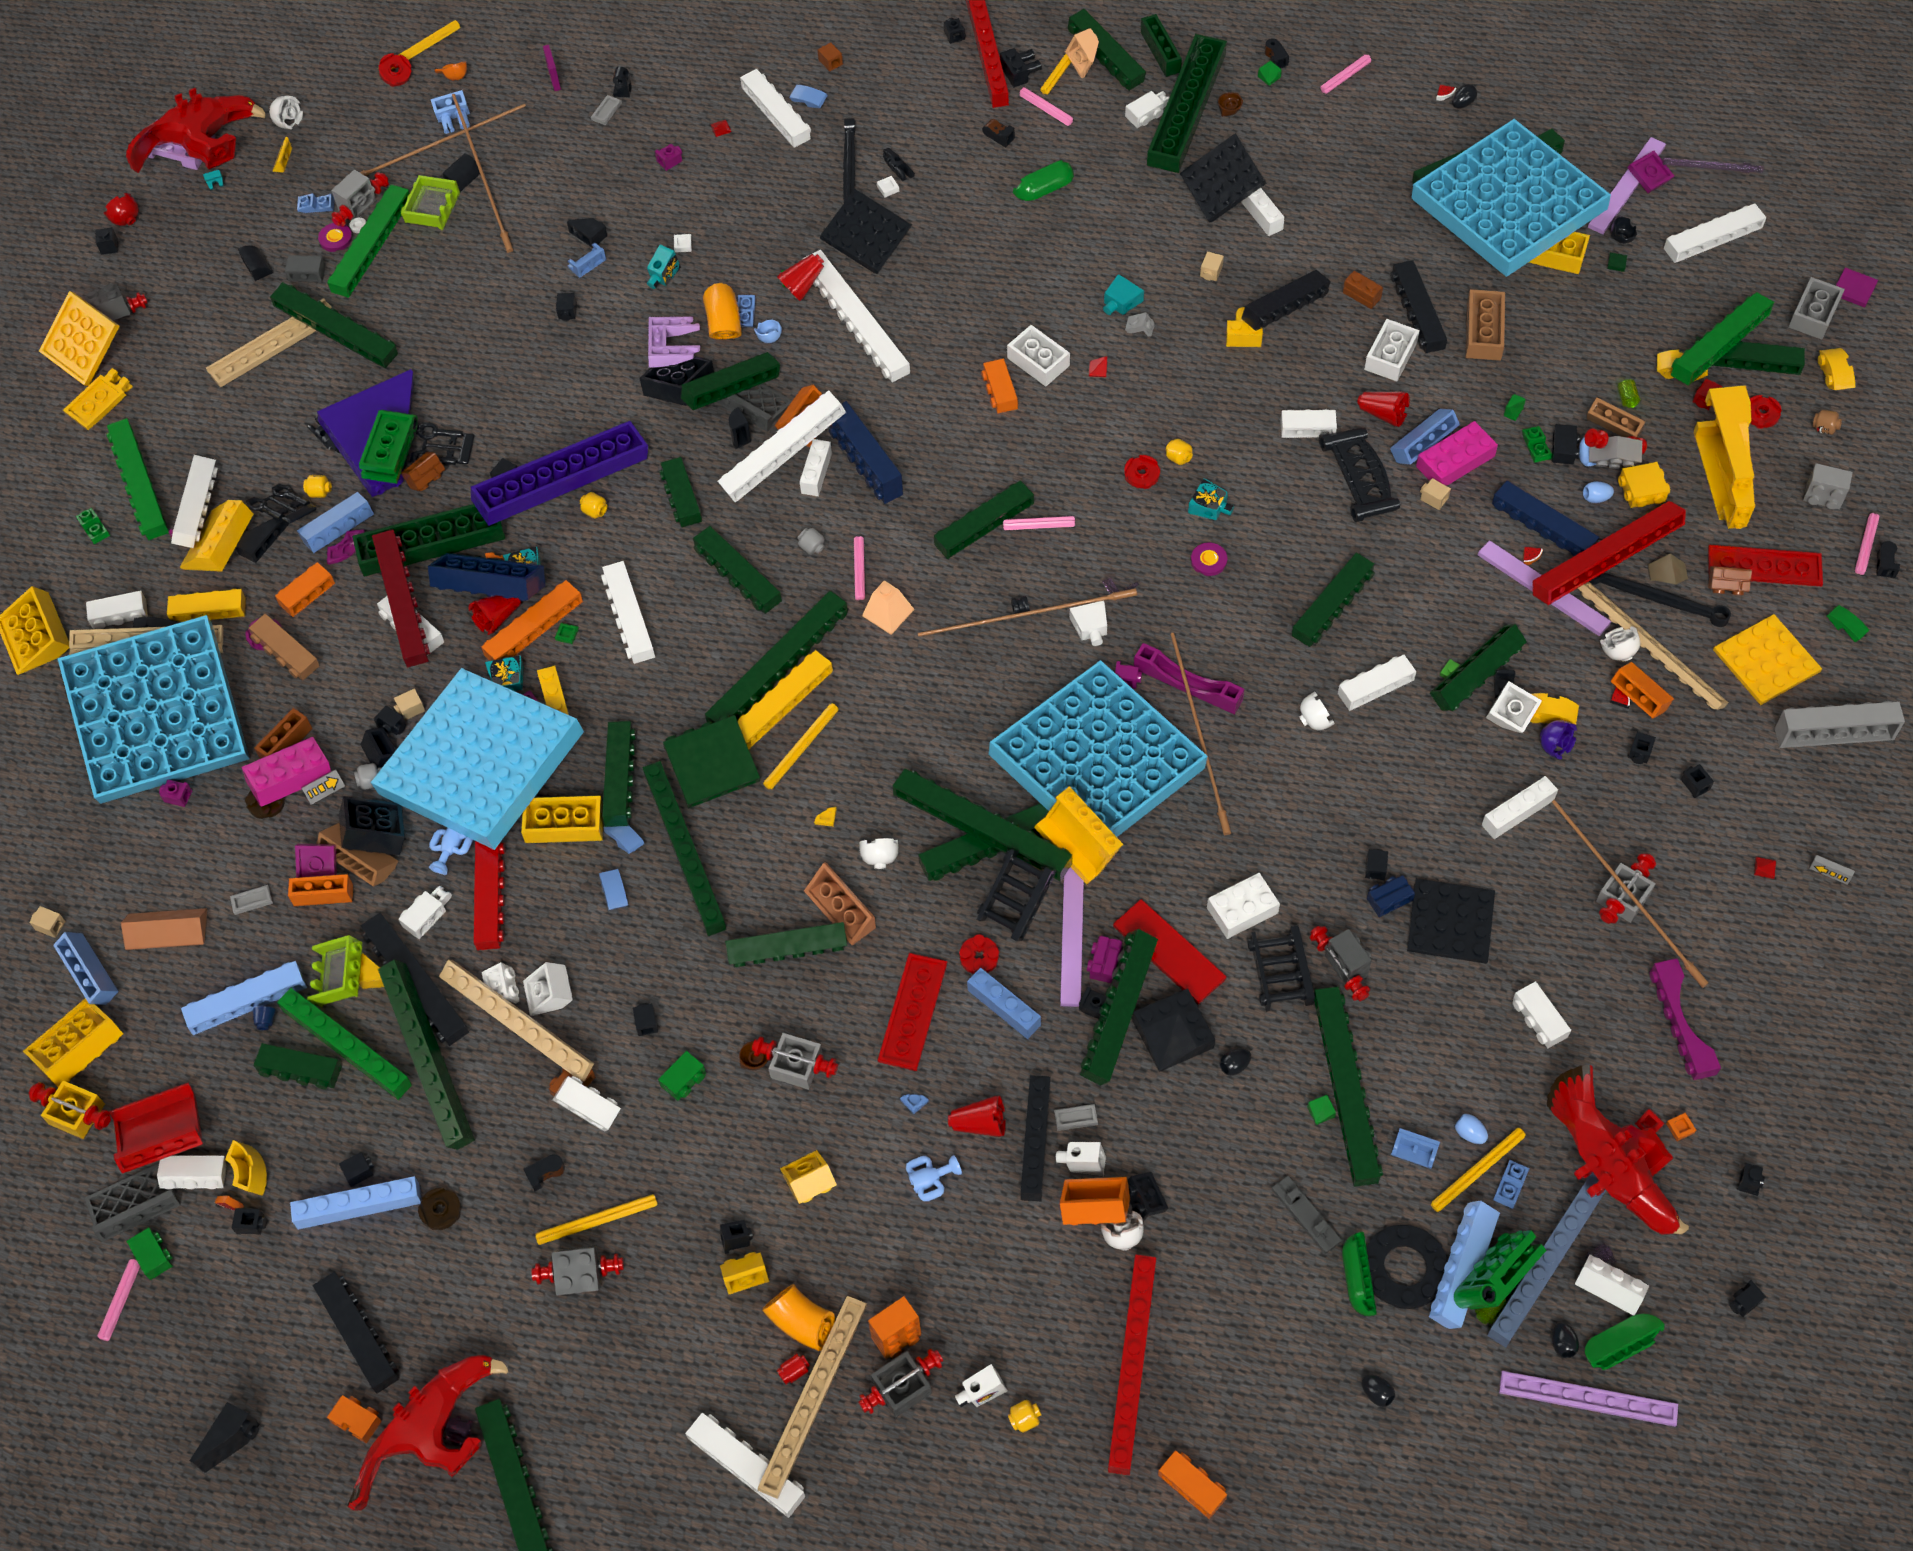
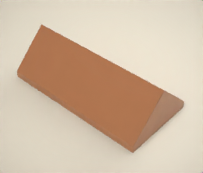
[804,862,876,945]
[121,908,207,950]

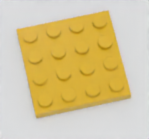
[39,291,120,386]
[1713,614,1822,705]

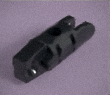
[883,148,915,181]
[307,416,340,453]

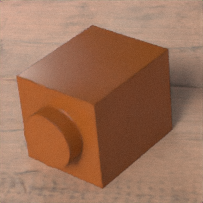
[817,42,843,72]

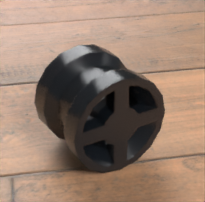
[1011,595,1030,614]

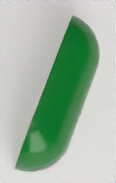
[1013,160,1074,201]
[1342,1232,1377,1316]
[1585,1314,1665,1370]

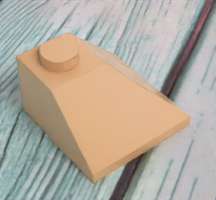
[1065,28,1099,78]
[862,581,914,635]

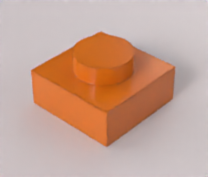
[1666,1113,1697,1141]

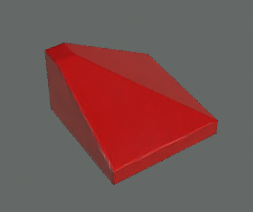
[710,120,731,137]
[1089,357,1107,377]
[1754,857,1776,879]
[1635,1109,1665,1133]

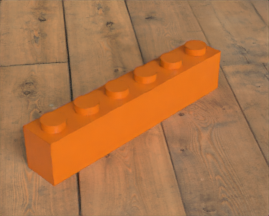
[481,580,583,661]

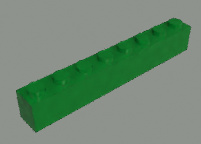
[327,185,410,298]
[1671,292,1774,386]
[106,418,169,540]
[277,988,412,1100]

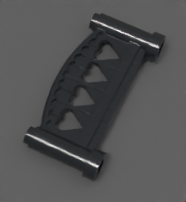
[1319,427,1400,522]

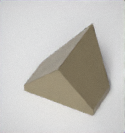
[1648,553,1688,584]

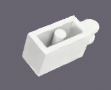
[1125,91,1170,128]
[398,886,452,939]

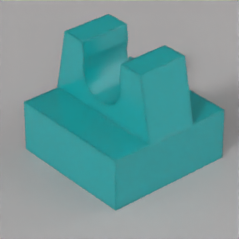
[203,170,224,190]

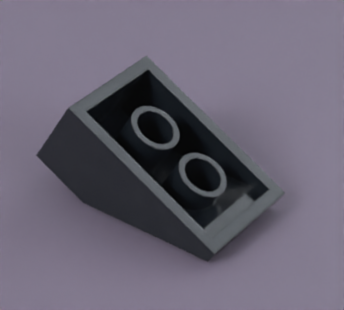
[190,1402,260,1473]

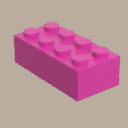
[1416,421,1498,486]
[242,737,331,807]

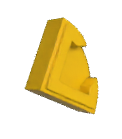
[814,807,837,827]

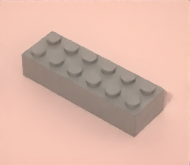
[1775,701,1905,748]

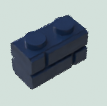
[1367,875,1415,918]

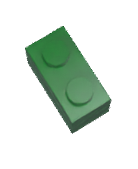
[658,1051,706,1101]
[126,1227,173,1280]

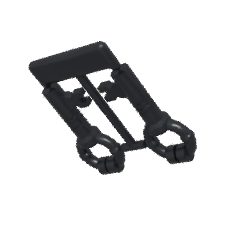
[410,422,475,465]
[246,484,317,524]

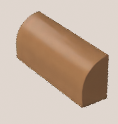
[317,823,398,887]

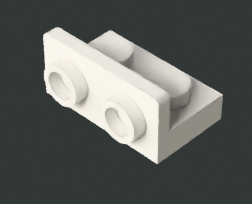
[482,963,519,1004]

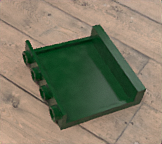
[663,715,760,809]

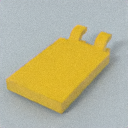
[63,368,133,430]

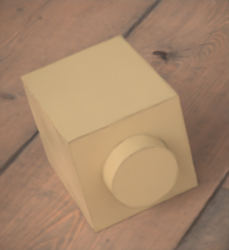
[1200,251,1224,281]
[1420,478,1451,510]
[393,688,425,720]
[29,906,66,938]

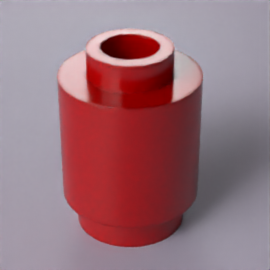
[776,1354,810,1385]

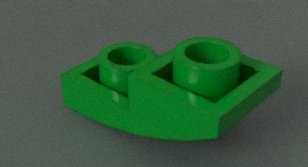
[1522,426,1552,463]
[75,508,110,544]
[1826,605,1869,642]

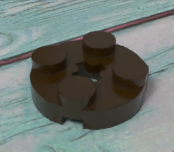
[245,791,285,819]
[418,1188,461,1230]

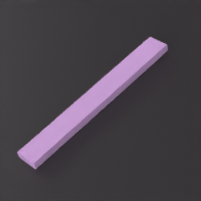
[1588,137,1666,234]
[1478,540,1611,636]
[1060,867,1084,1007]
[1499,1371,1678,1427]

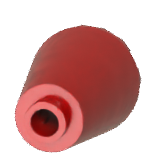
[777,254,824,301]
[1357,391,1410,427]
[468,595,521,635]
[948,1096,1006,1137]

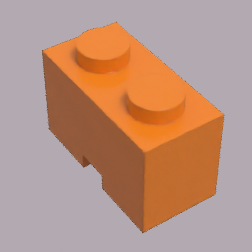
[327,1395,382,1444]

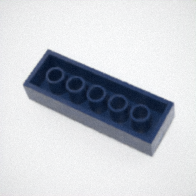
[829,401,903,504]
[428,553,546,601]

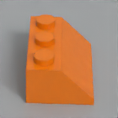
[775,385,822,447]

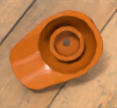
[435,61,467,81]

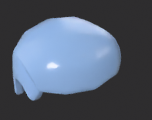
[754,319,782,343]

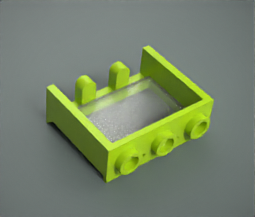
[401,175,460,230]
[307,935,362,1008]

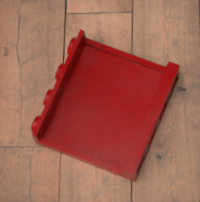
[109,1082,203,1174]

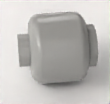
[797,528,825,555]
[354,763,381,790]

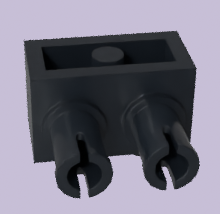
[1000,48,1042,88]

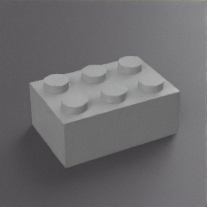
[1788,277,1845,339]

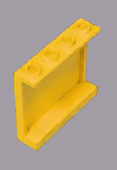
[1034,786,1123,884]

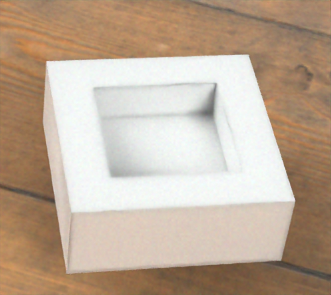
[877,176,899,198]
[674,234,692,252]

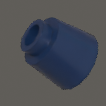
[253,1006,276,1030]

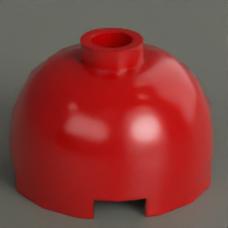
[103,193,139,226]

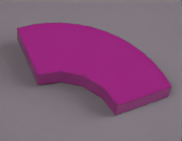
[327,530,365,565]

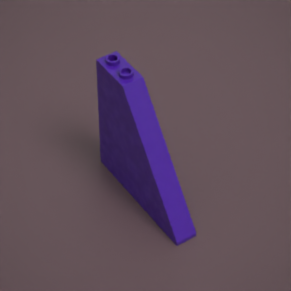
[317,369,414,497]

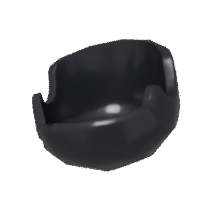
[1611,217,1637,244]

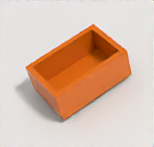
[1060,1177,1130,1225]
[868,1296,921,1359]

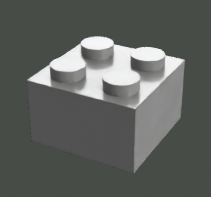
[1803,463,1853,510]

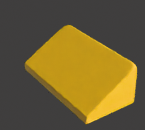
[273,137,292,172]

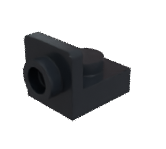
[1494,669,1515,698]

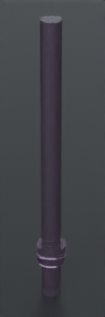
[1662,158,1764,174]

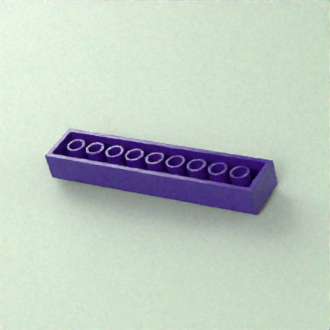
[471,421,648,526]

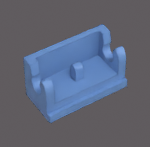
[568,243,606,278]
[1391,1128,1440,1169]

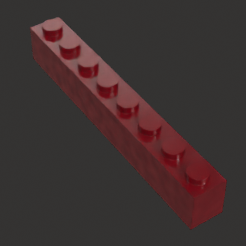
[372,530,430,668]

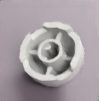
[269,96,303,129]
[1600,626,1640,661]
[1299,692,1335,730]
[859,838,899,869]
[1101,1211,1144,1250]

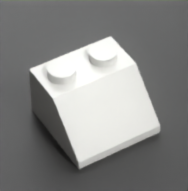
[1486,681,1542,733]
[523,962,573,1016]

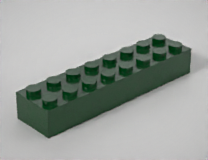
[352,504,506,577]

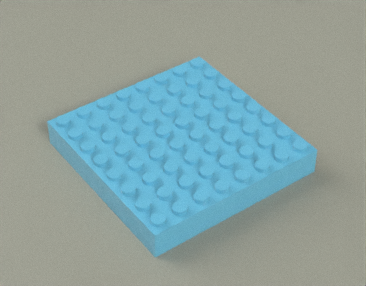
[1411,119,1611,277]
[57,615,250,804]
[989,660,1208,837]
[371,668,584,850]

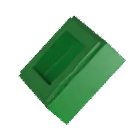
[555,623,579,644]

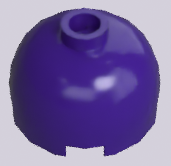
[1540,720,1577,759]

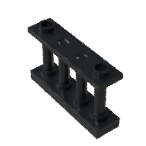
[976,849,1057,942]
[1247,925,1315,1012]

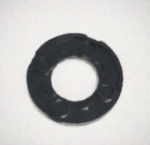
[1366,1225,1448,1309]

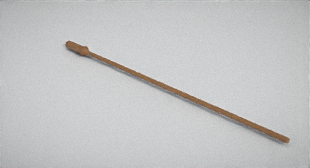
[452,94,513,253]
[359,104,526,177]
[918,588,1137,636]
[1171,633,1231,835]
[1552,799,1709,988]

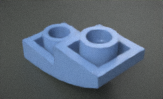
[789,85,828,108]
[297,193,335,213]
[737,295,756,327]
[603,825,644,854]
[599,869,628,911]
[1493,1160,1529,1209]

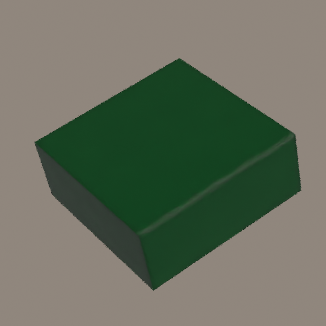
[1607,252,1628,272]

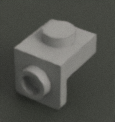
[1125,313,1155,336]

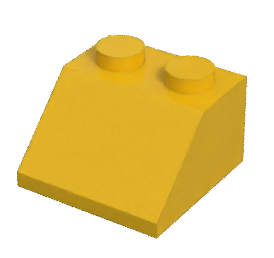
[780,1150,836,1204]
[720,1252,769,1294]

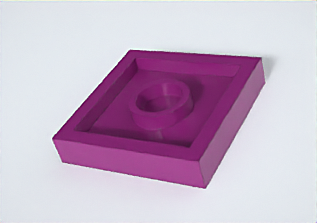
[543,45,561,91]
[1628,151,1674,193]
[1836,267,1878,308]
[295,844,337,878]

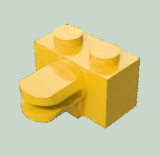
[1226,307,1263,347]

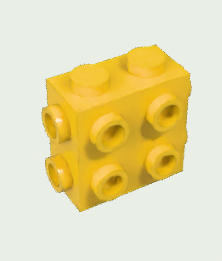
[1618,462,1670,508]

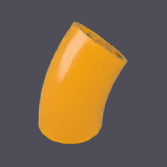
[703,283,741,340]
[762,1284,835,1351]

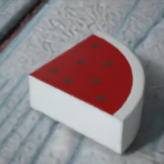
[1436,85,1456,101]

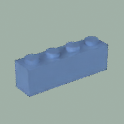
[1390,409,1460,464]
[297,492,374,553]
[53,932,119,1005]
[967,968,1041,1039]

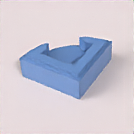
[900,1094,929,1114]

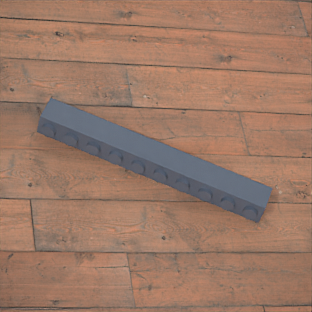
[1487,1172,1607,1348]

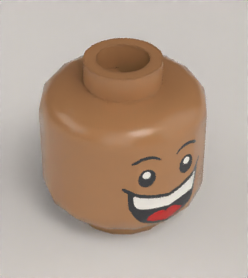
[1813,410,1842,435]

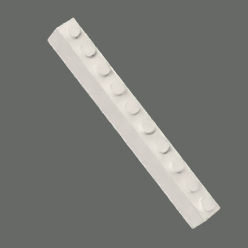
[803,250,910,382]

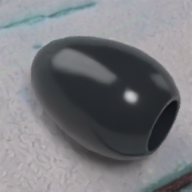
[1452,84,1477,109]
[1220,1048,1251,1076]
[1552,1322,1579,1358]
[1362,1374,1395,1407]

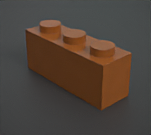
[254,708,313,759]

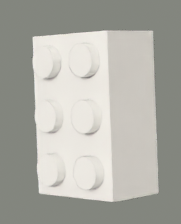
[1364,319,1420,381]
[1007,325,1070,386]
[1207,873,1280,939]

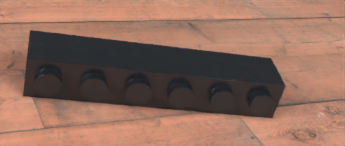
[1390,260,1447,354]
[1241,270,1331,331]
[1021,1075,1051,1202]
[312,1271,399,1394]

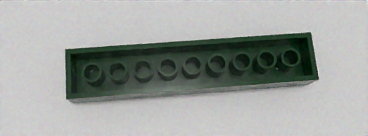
[1147,34,1227,173]

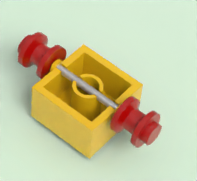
[29,1081,111,1139]

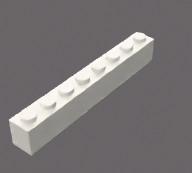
[718,391,846,502]

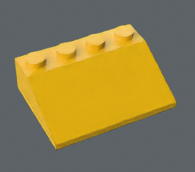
[180,500,254,571]
[0,586,69,675]
[23,998,123,1087]

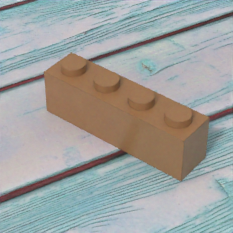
[249,614,319,681]

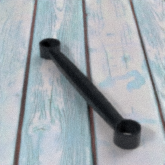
[843,118,855,203]
[1589,573,1731,627]

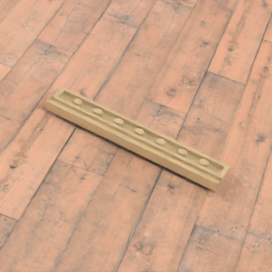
[206,298,332,388]
[69,625,223,655]

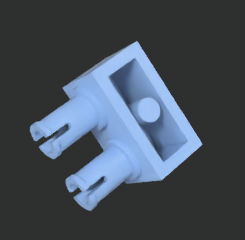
[431,90,470,134]

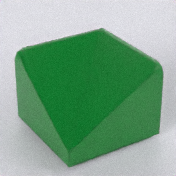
[1258,61,1282,86]
[1504,394,1526,421]
[1307,1095,1336,1125]

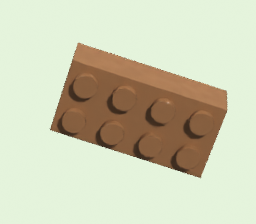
[1466,290,1505,360]

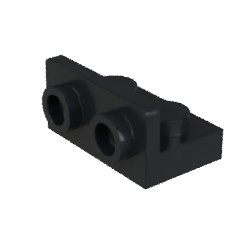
[1127,1172,1168,1221]

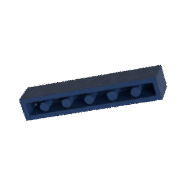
[1492,481,1599,556]

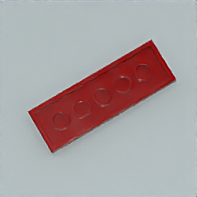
[1708,545,1823,587]
[1113,899,1227,1005]
[878,953,948,1071]

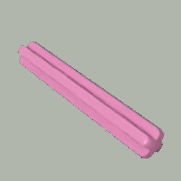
[1320,55,1371,94]
[1020,87,1073,126]
[1855,513,1879,575]
[1003,516,1075,530]
[854,536,865,600]
[97,1259,140,1341]

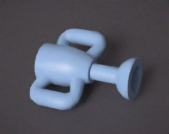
[429,828,473,875]
[906,1155,962,1201]

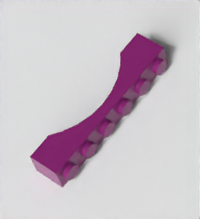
[1134,643,1245,715]
[1650,958,1721,1080]

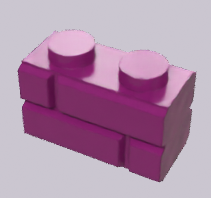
[1087,936,1122,983]

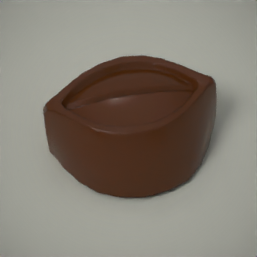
[1218,92,1243,117]
[739,1041,769,1070]

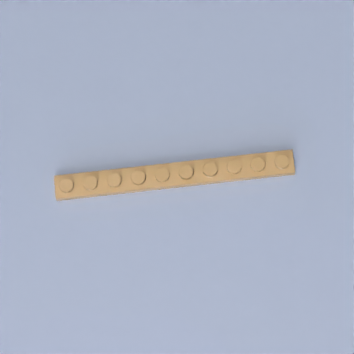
[1578,582,1729,710]
[439,960,594,1081]
[758,1296,867,1499]

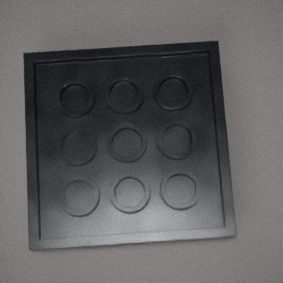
[1180,133,1267,223]
[820,189,912,274]
[1407,878,1495,964]

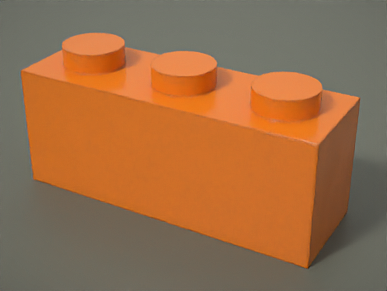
[981,358,1018,414]
[275,562,335,617]
[1611,662,1674,718]
[288,874,353,906]
[1158,1450,1227,1519]

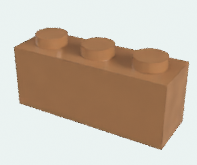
[1587,398,1645,438]

